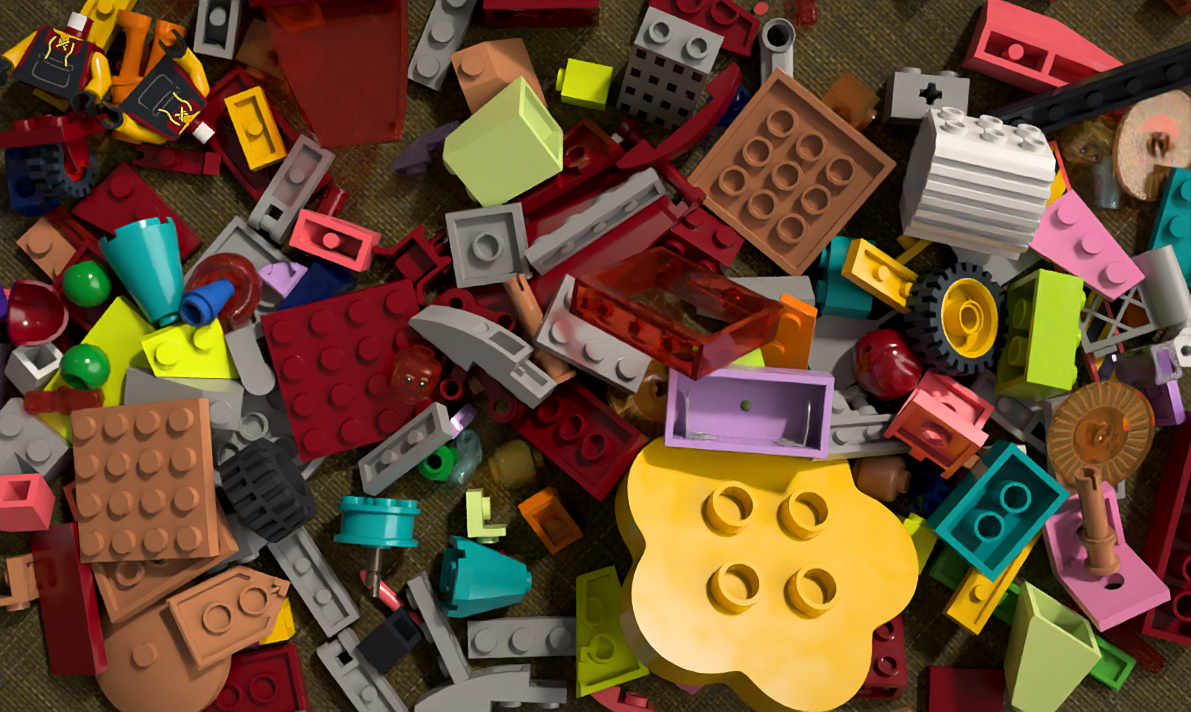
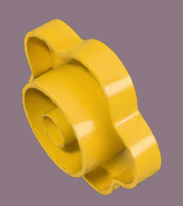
[615,436,919,712]

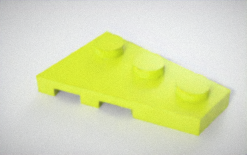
[576,565,649,698]

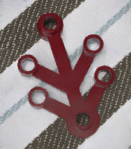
[425,288,533,424]

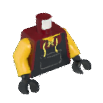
[0,12,112,118]
[93,29,217,146]

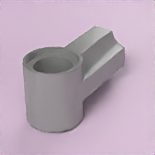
[757,18,796,87]

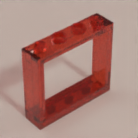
[569,245,784,381]

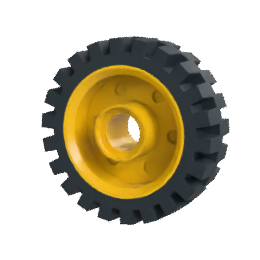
[905,262,1009,376]

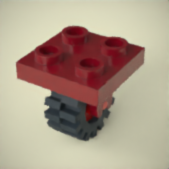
[0,109,108,199]

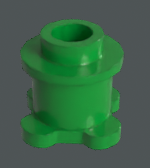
[416,445,460,482]

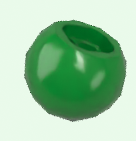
[61,261,113,308]
[59,343,111,392]

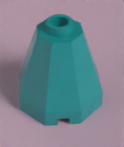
[439,535,532,618]

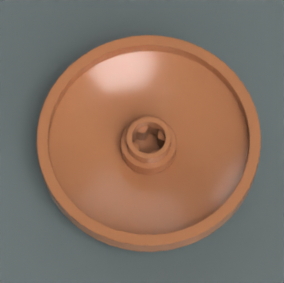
[95,580,232,712]

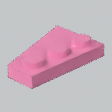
[1028,189,1145,302]

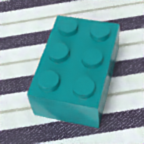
[923,439,1071,582]

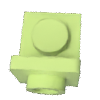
[466,488,507,543]

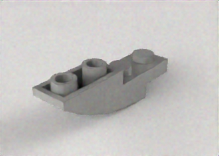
[408,305,558,409]
[414,664,567,712]

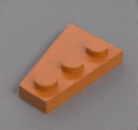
[757,292,818,370]

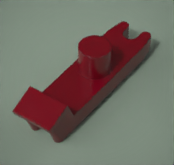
[132,145,222,176]

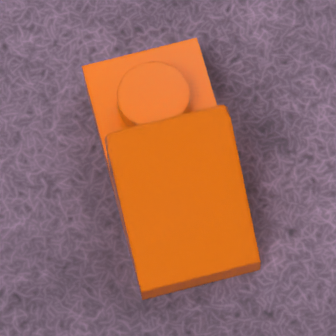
[518,486,584,555]

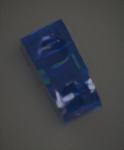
[4,146,61,218]

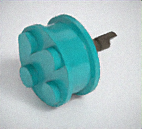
[334,496,421,597]

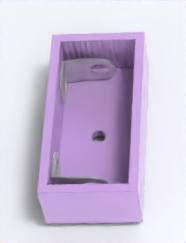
[664,360,835,458]

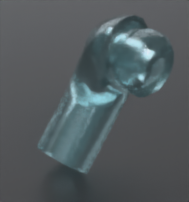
[448,429,482,486]

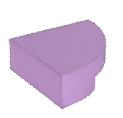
[256,262,311,299]
[450,402,478,440]

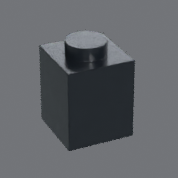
[356,606,425,675]

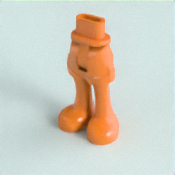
[109,9,189,145]

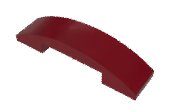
[615,62,742,175]

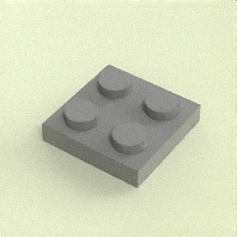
[445,202,533,288]

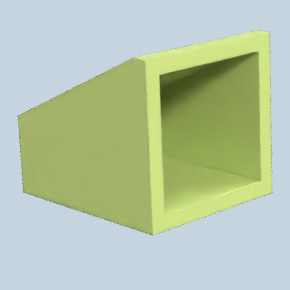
[442,76,563,207]
[1003,581,1102,712]

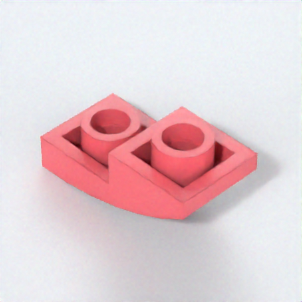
[590,684,654,712]

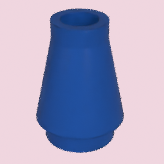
[178,278,235,327]

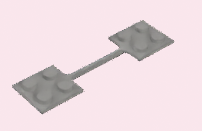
[808,245,1042,390]

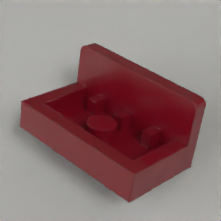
[655,206,746,279]

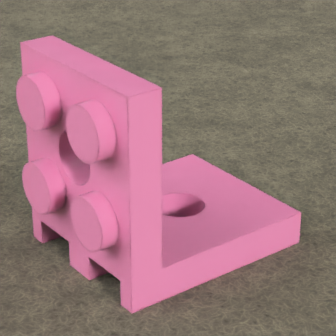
[1041,480,1171,632]

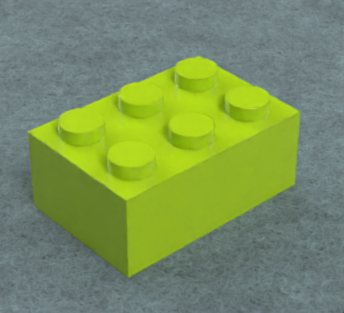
[994,269,1086,402]

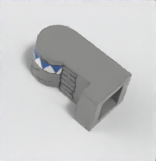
[224,321,280,396]

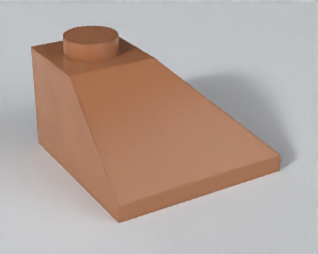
[449,38,548,115]

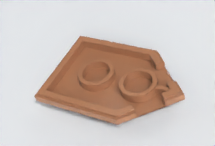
[166,565,291,670]

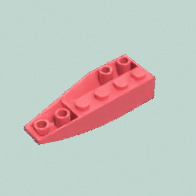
[962,0,1182,142]

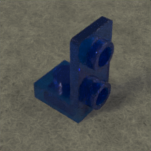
[276,258,358,311]

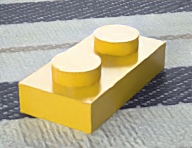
[224,86,288,172]

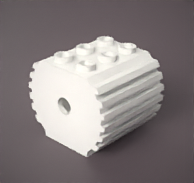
[899,107,1056,260]

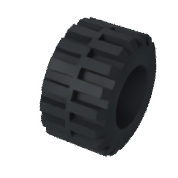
[219,437,317,544]

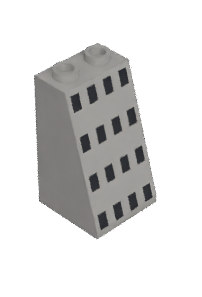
[616,6,724,133]

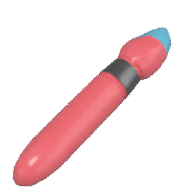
[359,570,424,631]

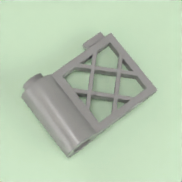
[1078,244,1191,358]

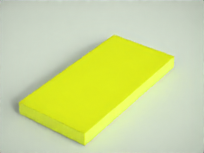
[29,295,162,445]

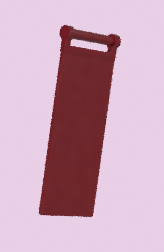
[423,118,707,388]

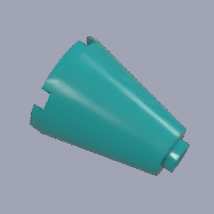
[97,217,186,328]

